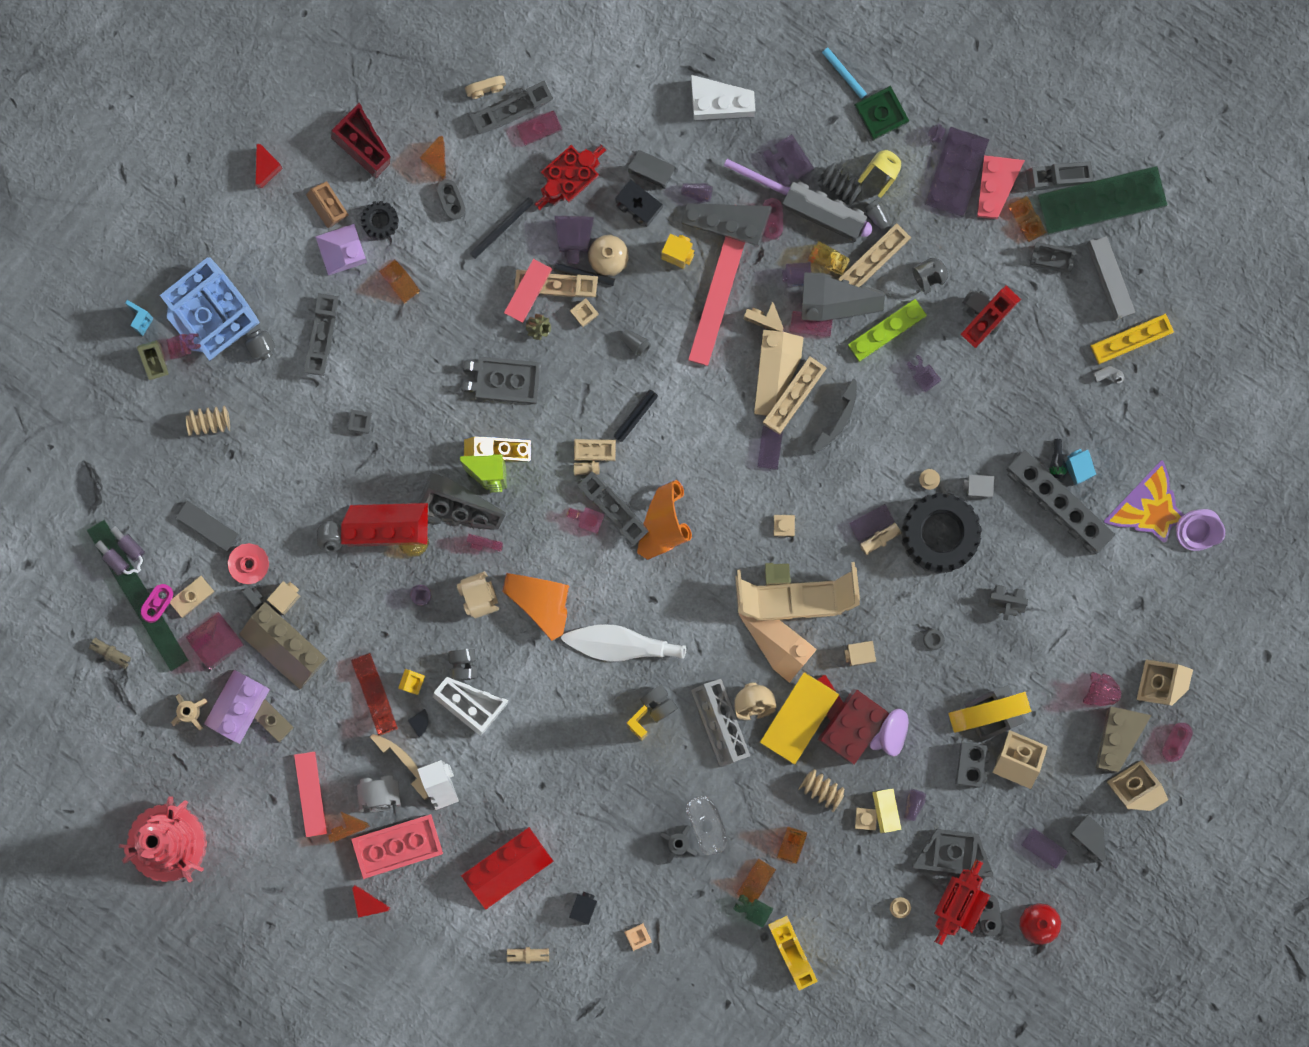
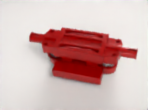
[534,144,606,210]
[934,859,990,946]

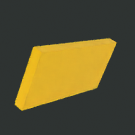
[760,672,839,764]

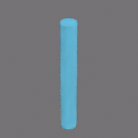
[822,48,867,99]

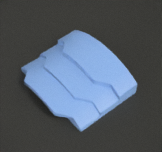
[160,257,260,361]

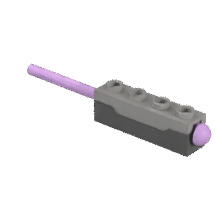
[724,159,872,242]

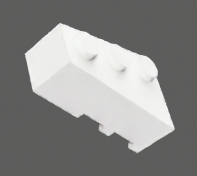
[691,75,755,120]
[433,677,508,736]
[418,760,459,810]

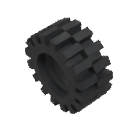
[361,201,399,240]

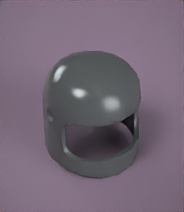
[912,258,948,295]

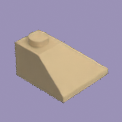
[1137,660,1193,706]
[1107,760,1168,811]

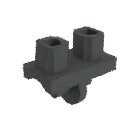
[988,585,1028,620]

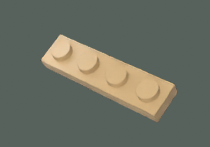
[838,223,911,287]
[763,357,827,435]

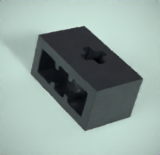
[615,179,663,227]

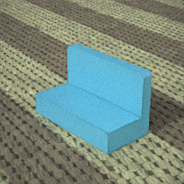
[125,300,154,336]

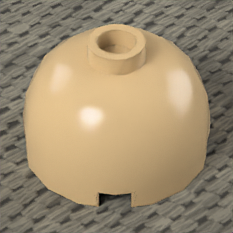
[588,235,629,276]
[735,683,777,720]

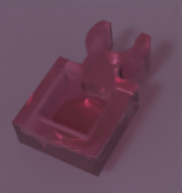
[166,333,201,359]
[466,534,503,551]

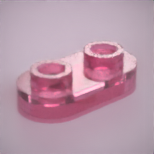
[763,198,783,240]
[1161,723,1193,762]

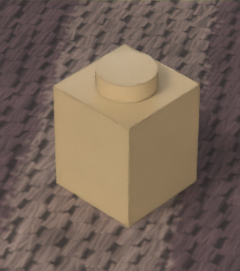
[267,581,301,615]
[844,641,876,666]

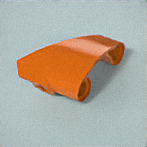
[637,480,692,560]
[502,573,569,641]

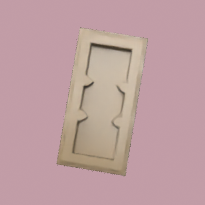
[574,439,616,461]
[170,576,215,618]

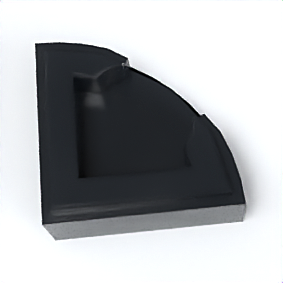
[408,709,429,738]

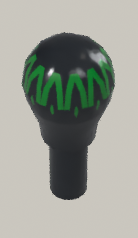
[1049,439,1067,479]

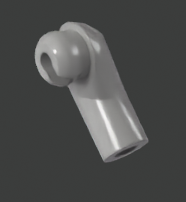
[1093,366,1124,384]

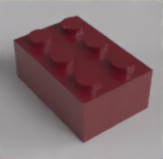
[817,689,890,765]

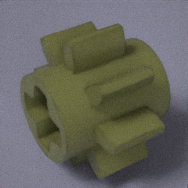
[526,313,551,340]

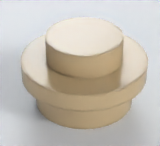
[919,469,940,490]
[890,897,911,918]

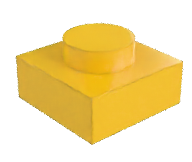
[398,669,425,695]

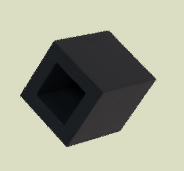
[569,891,597,925]

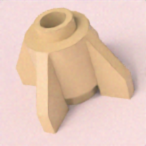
[171,694,208,730]

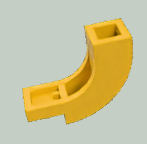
[768,916,818,990]

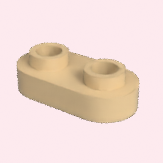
[465,76,506,99]

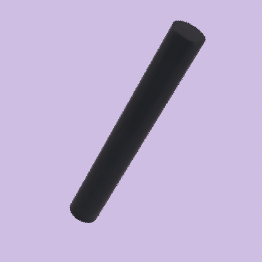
[554,263,615,286]

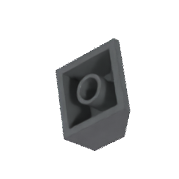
[964,685,1025,742]

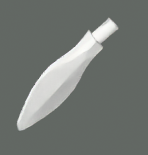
[561,624,686,662]

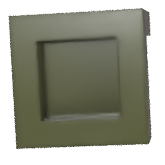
[765,563,791,585]

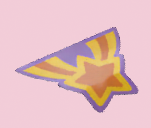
[1104,460,1184,542]

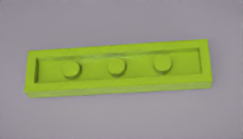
[848,299,927,362]

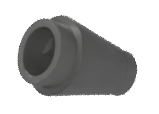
[864,199,891,231]
[620,329,651,357]

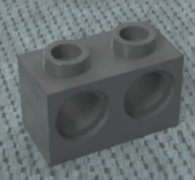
[955,742,990,788]

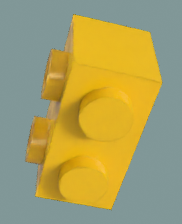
[661,234,695,269]

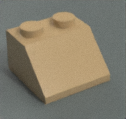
[993,730,1048,789]

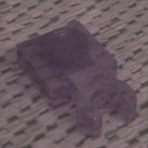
[907,355,942,393]

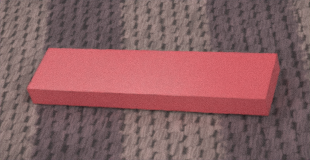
[294,752,327,837]

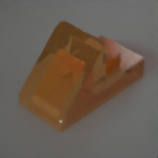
[327,812,370,843]
[736,858,776,905]

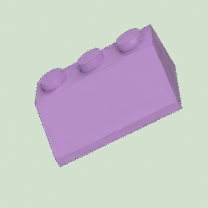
[204,670,270,744]

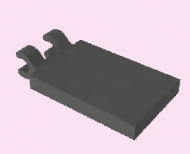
[461,356,541,404]

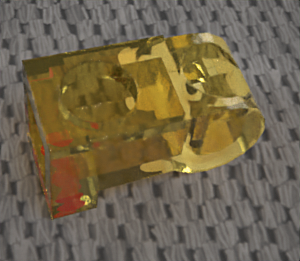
[807,241,850,275]

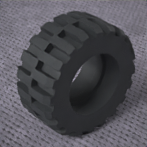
[901,492,982,573]

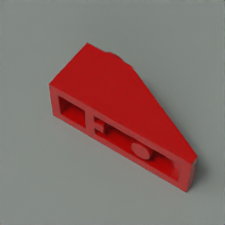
[960,285,1021,348]

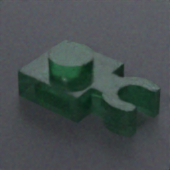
[733,895,773,928]

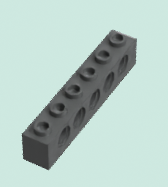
[1006,450,1116,554]

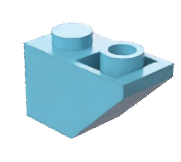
[1065,449,1096,485]

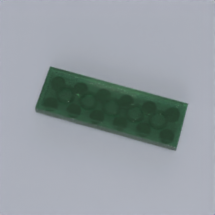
[1038,166,1168,235]

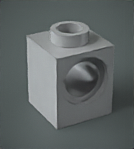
[963,475,994,499]

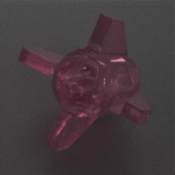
[1083,672,1122,706]

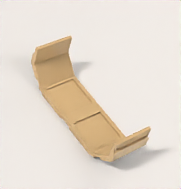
[735,562,860,621]

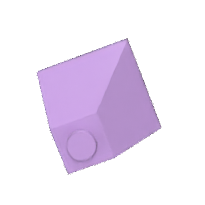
[316,224,367,276]

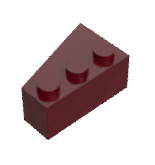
[331,102,391,179]

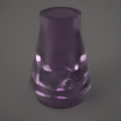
[681,183,713,203]
[904,789,927,821]

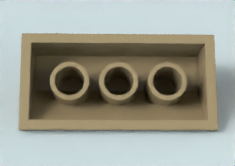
[239,602,328,690]

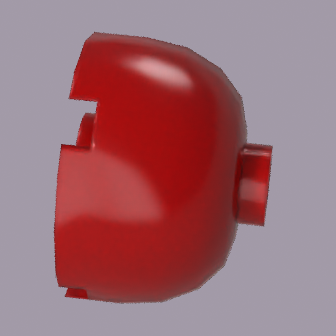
[1019,903,1062,945]

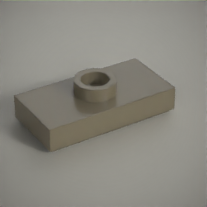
[254,699,294,742]

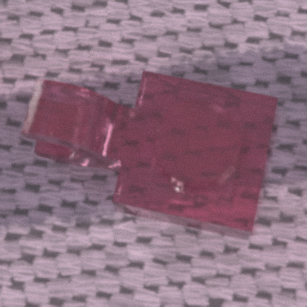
[567,507,605,534]

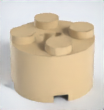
[457,571,499,619]

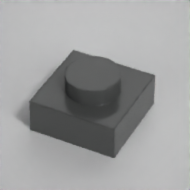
[348,410,372,434]
[243,587,264,609]

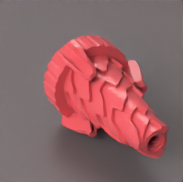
[119,797,207,883]

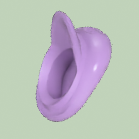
[1176,509,1225,551]
[870,709,909,757]

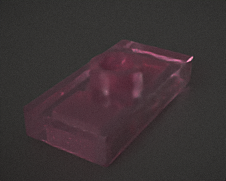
[517,110,562,146]
[790,311,833,337]

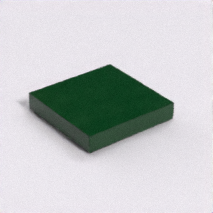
[854,85,909,141]

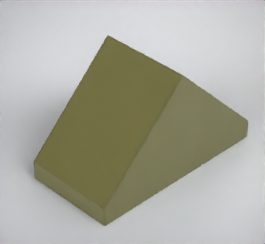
[137,340,169,380]

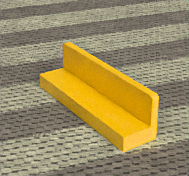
[627,705,648,741]

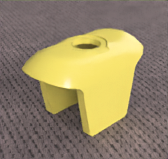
[858,150,901,198]

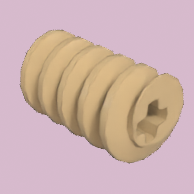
[186,406,230,436]
[798,769,845,812]

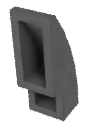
[1025,161,1094,191]

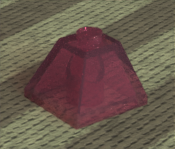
[186,612,244,670]

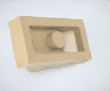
[744,302,784,332]

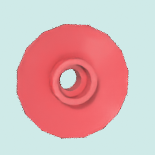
[228,543,269,585]

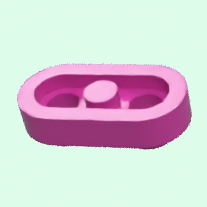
[140,584,173,623]

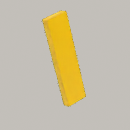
[1090,314,1174,365]

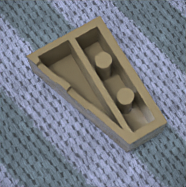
[1095,707,1152,773]

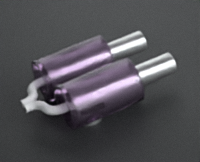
[95,526,145,577]

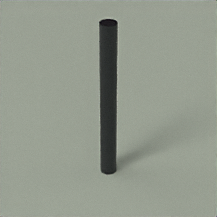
[470,197,534,259]

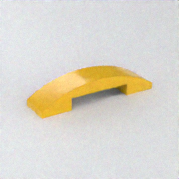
[948,692,1031,733]

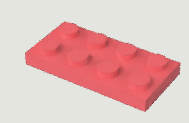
[351,814,443,879]

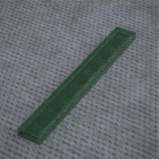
[87,520,189,671]

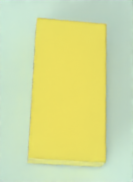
[872,789,901,833]

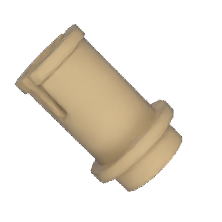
[574,460,600,476]

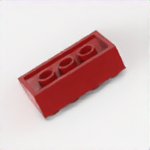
[341,503,428,546]
[461,827,554,910]

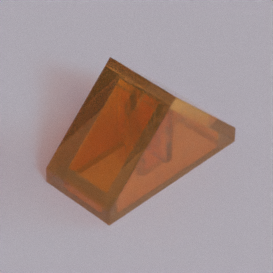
[420,136,446,181]
[379,259,420,304]
[777,826,807,864]

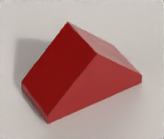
[256,144,283,188]
[352,885,391,918]

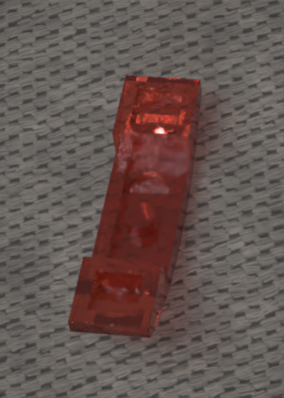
[351,653,398,736]

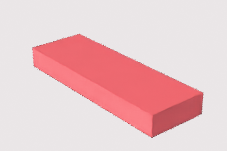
[504,259,552,323]

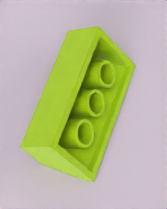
[460,454,507,493]

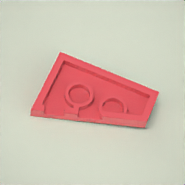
[977,155,1025,219]

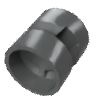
[448,649,478,681]
[640,684,678,723]

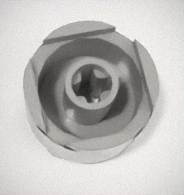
[357,776,401,813]

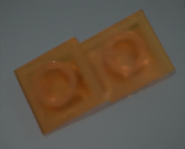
[1008,195,1047,242]

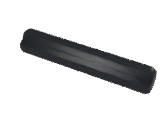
[614,390,658,442]

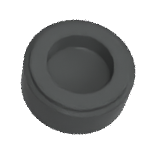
[923,629,945,650]

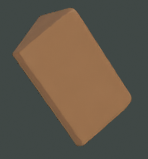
[306,181,349,228]

